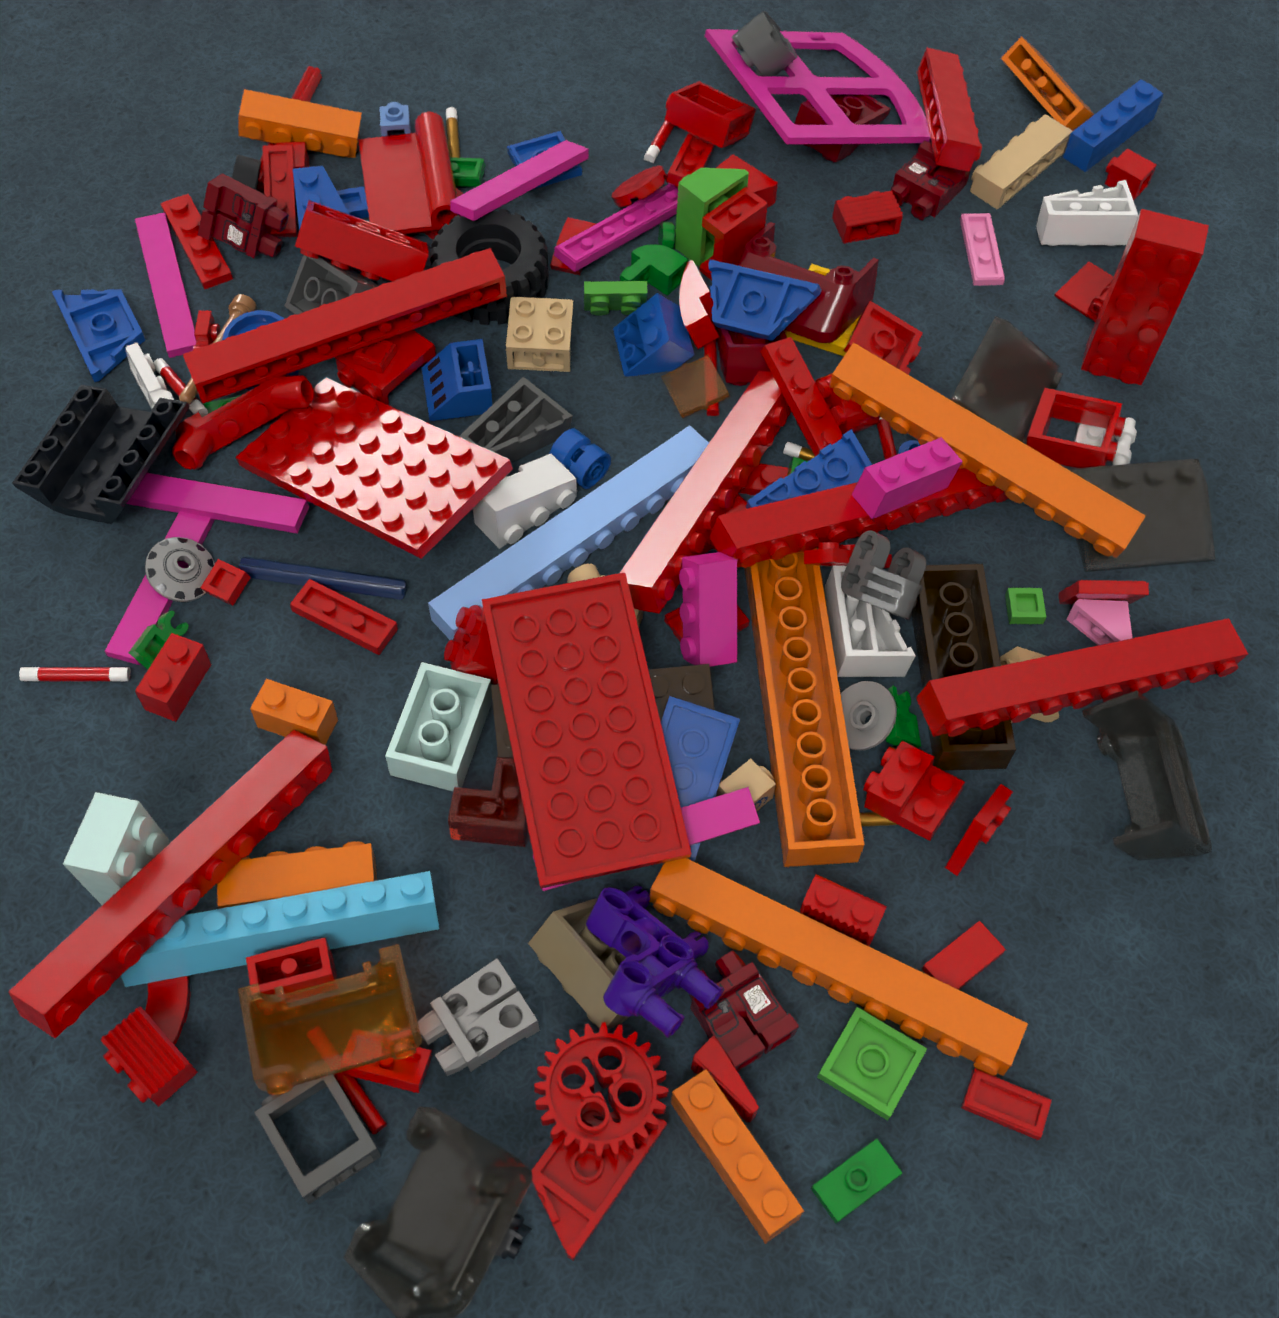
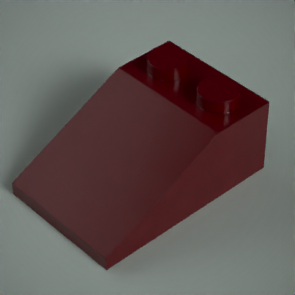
[794,94,891,163]
[715,326,787,386]

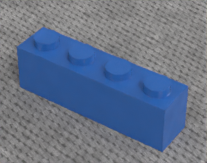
[1063,79,1164,172]

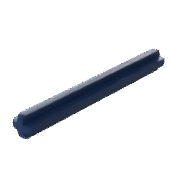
[239,557,407,600]

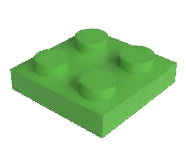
[584,281,647,315]
[817,1007,927,1121]

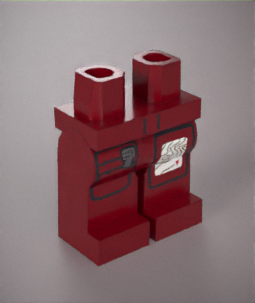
[890,140,971,220]
[198,173,289,258]
[689,951,799,1072]

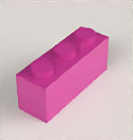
[852,437,963,519]
[679,552,737,667]

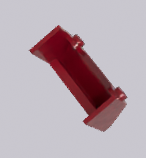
[738,222,879,343]

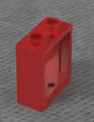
[664,81,756,148]
[1027,388,1126,473]

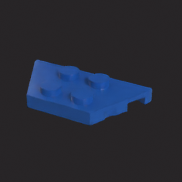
[708,259,822,341]
[52,289,145,382]

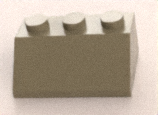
[528,898,630,1029]

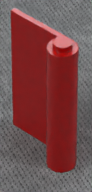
[358,112,461,234]

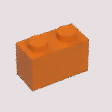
[250,679,338,745]

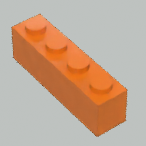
[1001,36,1095,131]
[238,89,362,158]
[217,841,377,909]
[671,1069,804,1244]

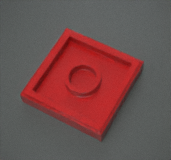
[1059,580,1149,605]

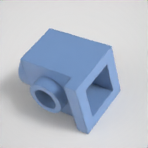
[380,102,411,137]

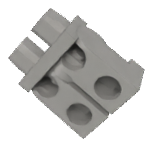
[416,958,540,1076]

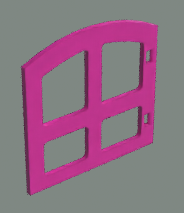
[705,29,930,144]

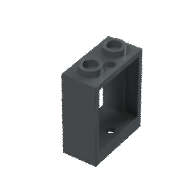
[255,1065,381,1204]

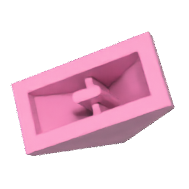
[1066,599,1132,645]

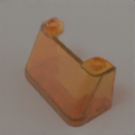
[238,944,422,1095]

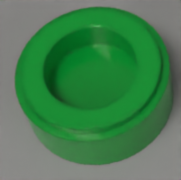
[658,222,675,249]

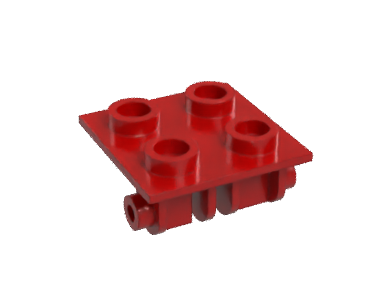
[1054,262,1113,322]

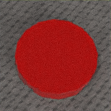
[611,166,667,207]

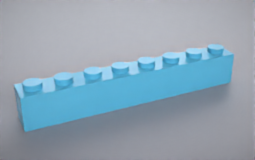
[121,871,439,987]

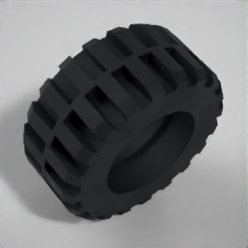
[430,208,549,325]

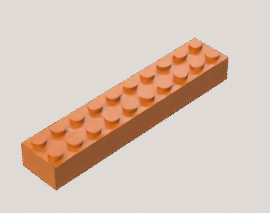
[745,547,864,867]

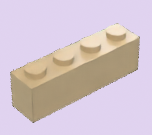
[970,114,1072,210]

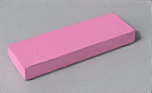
[960,213,1005,286]

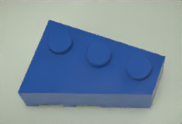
[293,166,350,230]

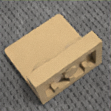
[506,297,573,372]

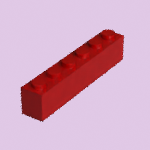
[917,48,982,172]

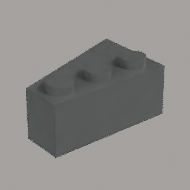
[458,377,573,463]

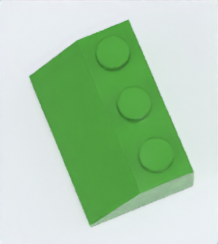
[675,168,749,267]

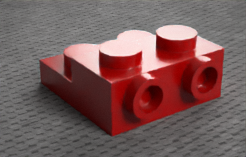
[843,301,923,375]
[863,741,965,841]

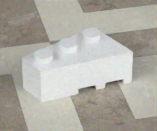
[1036,180,1138,246]
[473,454,577,549]
[824,566,916,677]

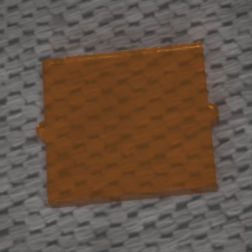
[661,355,730,418]

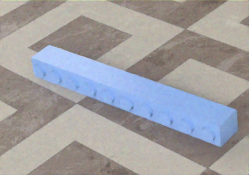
[428,425,709,640]

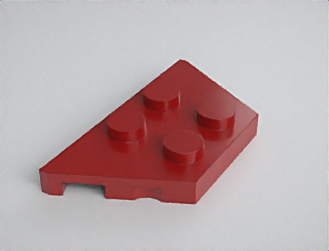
[529,1110,667,1261]

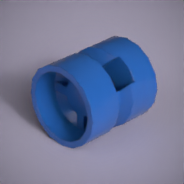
[549,428,611,489]

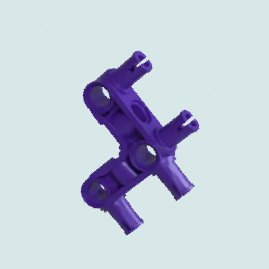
[586,885,724,1038]

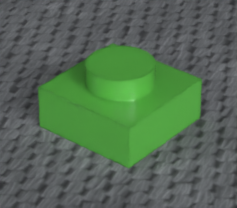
[1005,588,1046,624]

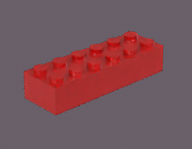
[1081,209,1209,385]

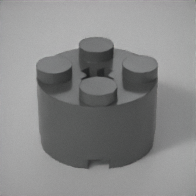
[732,10,797,76]

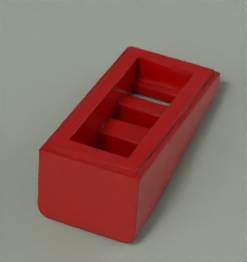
[691,1035,759,1122]

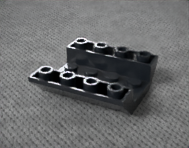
[12,385,190,524]

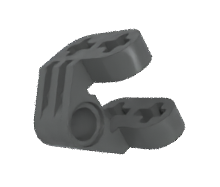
[841,531,926,621]

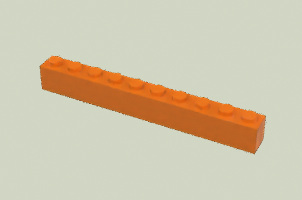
[829,342,1146,558]
[650,858,1028,1076]

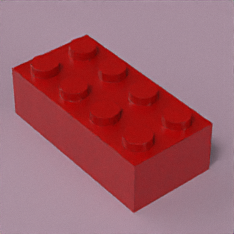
[295,200,429,282]

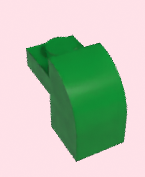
[620,244,688,296]

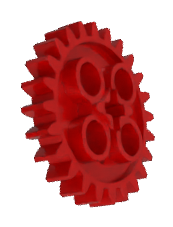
[534,1022,668,1161]

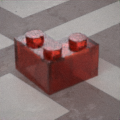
[448,757,528,847]

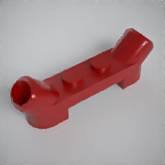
[172,374,314,470]

